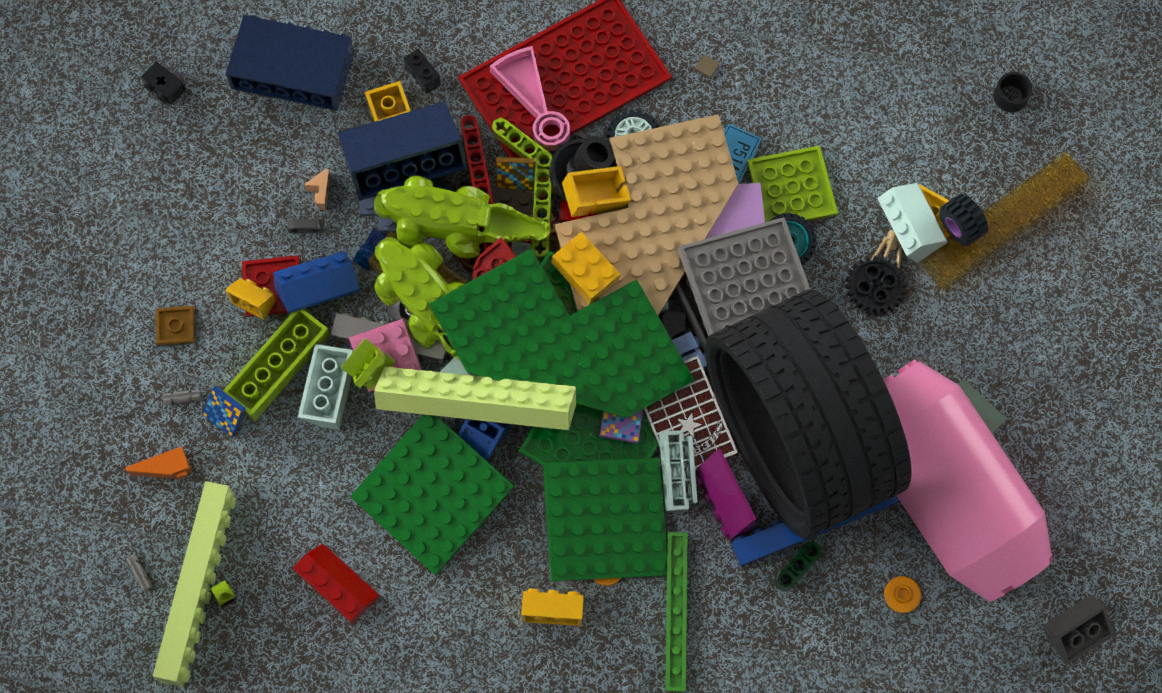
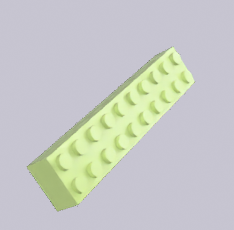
[374,366,576,430]
[153,481,236,687]

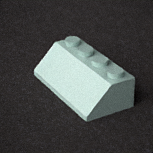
[878,183,948,263]
[298,344,353,430]

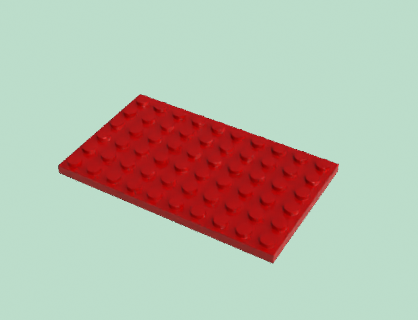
[458,0,672,158]

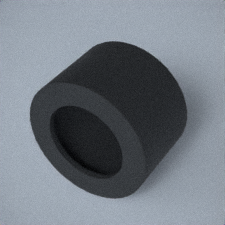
[993,72,1033,112]
[574,136,615,171]

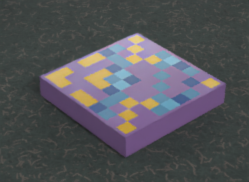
[599,410,643,444]

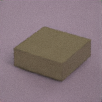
[694,54,720,79]

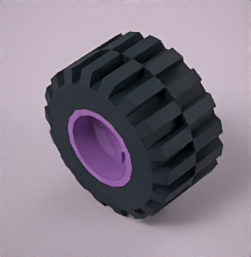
[939,194,989,246]

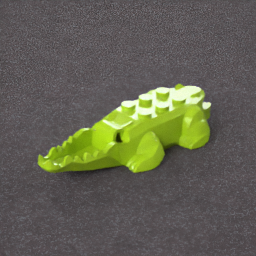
[374,176,550,259]
[374,237,464,360]

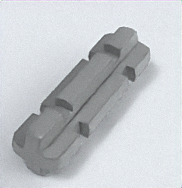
[162,389,201,405]
[126,554,153,592]

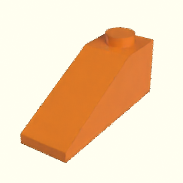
[125,446,192,480]

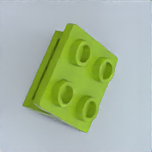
[341,338,395,390]

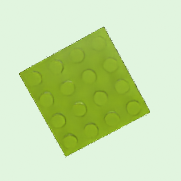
[747,145,838,222]

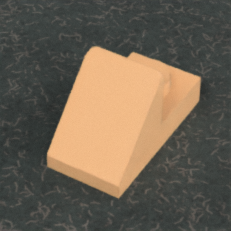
[304,169,331,210]

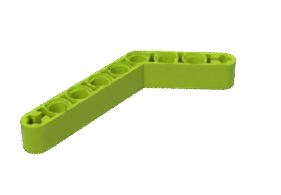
[492,118,552,262]

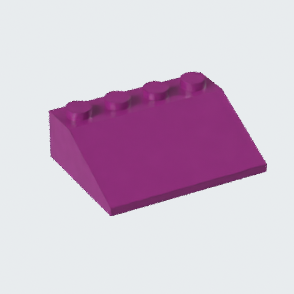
[695,449,756,542]

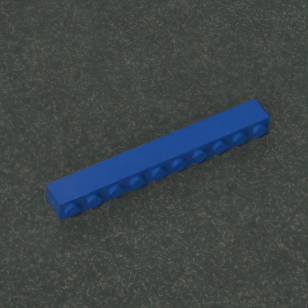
[731,496,900,567]

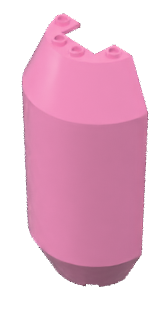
[884,359,1053,602]

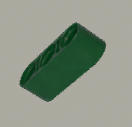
[776,542,821,592]

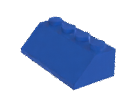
[273,251,360,313]

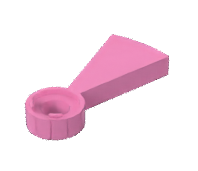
[490,46,570,151]

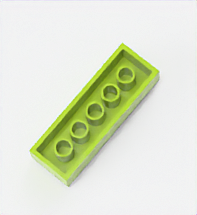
[223,309,330,422]

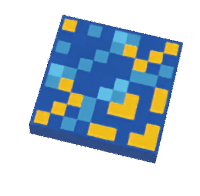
[202,386,246,437]

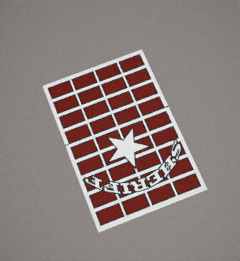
[644,356,738,474]

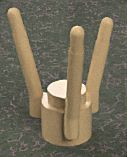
[871,230,902,270]

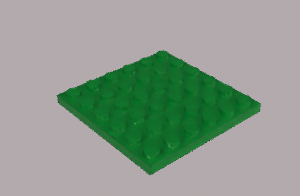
[350,414,515,575]
[543,458,667,582]

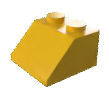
[225,278,276,320]

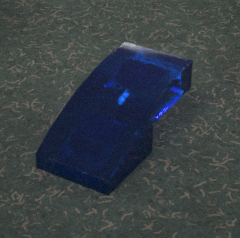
[353,228,389,271]

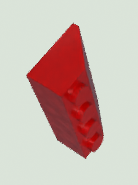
[293,543,380,625]

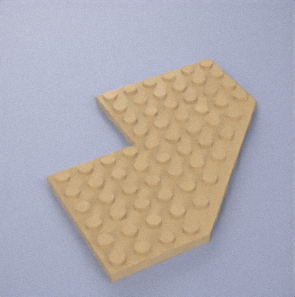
[555,114,738,315]

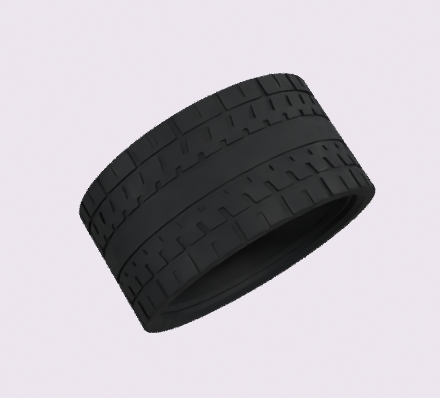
[705,289,912,539]

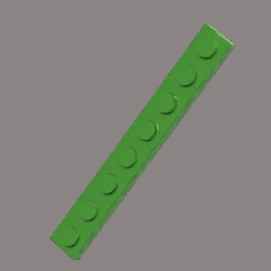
[665,532,688,692]

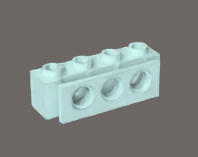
[659,430,697,512]

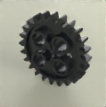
[845,255,908,316]

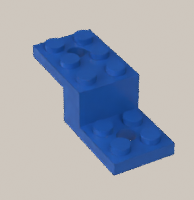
[458,419,513,462]

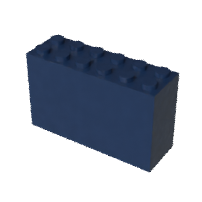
[226,15,354,111]
[338,101,468,201]

